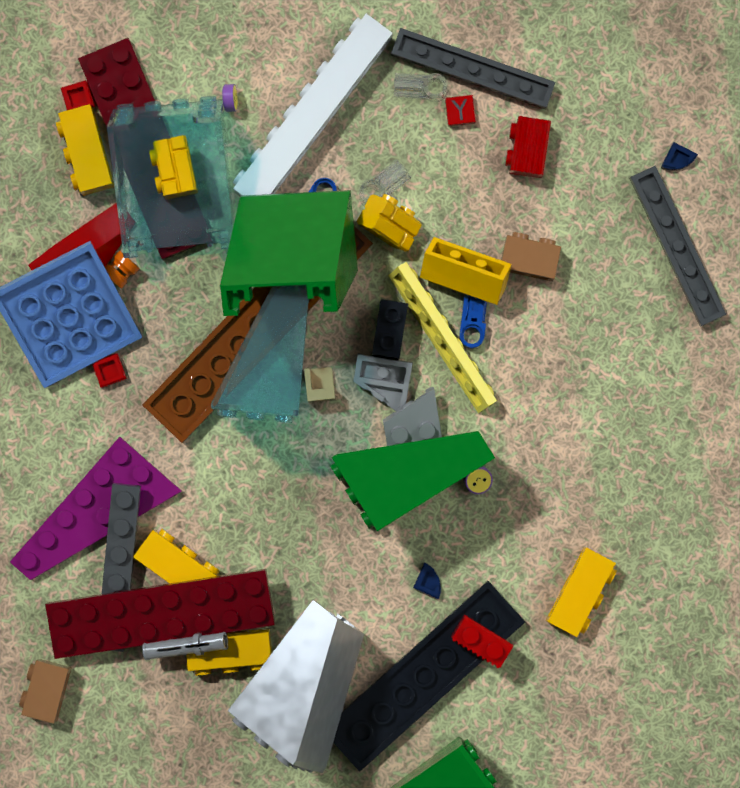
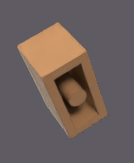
[501,232,561,282]
[19,659,72,724]

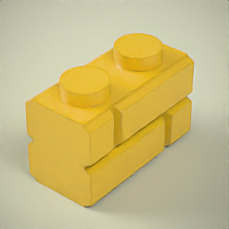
[149,135,198,199]
[357,194,422,252]

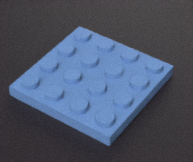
[0,241,142,388]

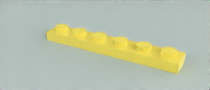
[388,262,497,413]

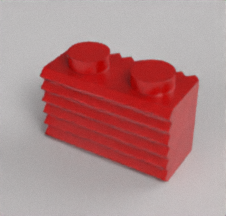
[505,116,551,179]
[451,615,514,668]

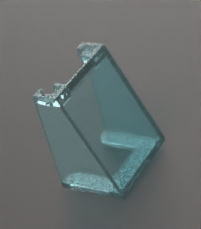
[107,96,234,258]
[211,285,309,423]

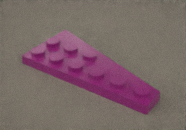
[10,437,182,580]

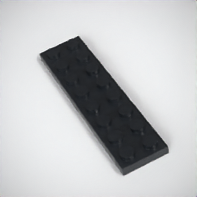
[333,580,525,772]

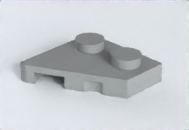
[353,353,413,412]
[383,387,442,446]

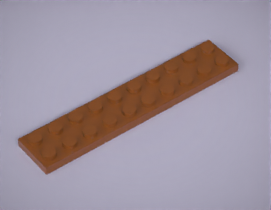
[142,226,373,443]

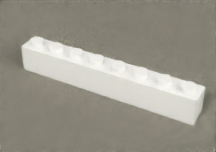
[233,14,393,196]

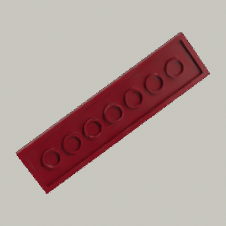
[78,38,213,260]
[45,569,276,659]

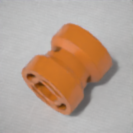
[105,250,140,289]

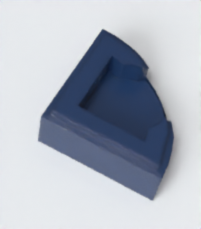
[661,142,698,170]
[413,562,441,599]

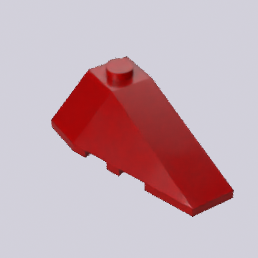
[28,201,136,270]

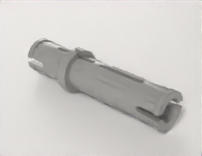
[142,632,228,660]

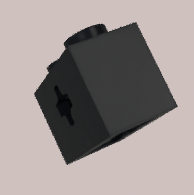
[372,299,408,360]

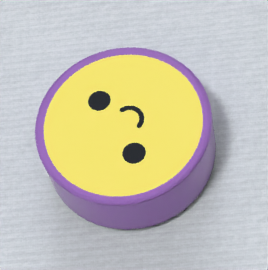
[222,84,238,112]
[463,466,493,494]

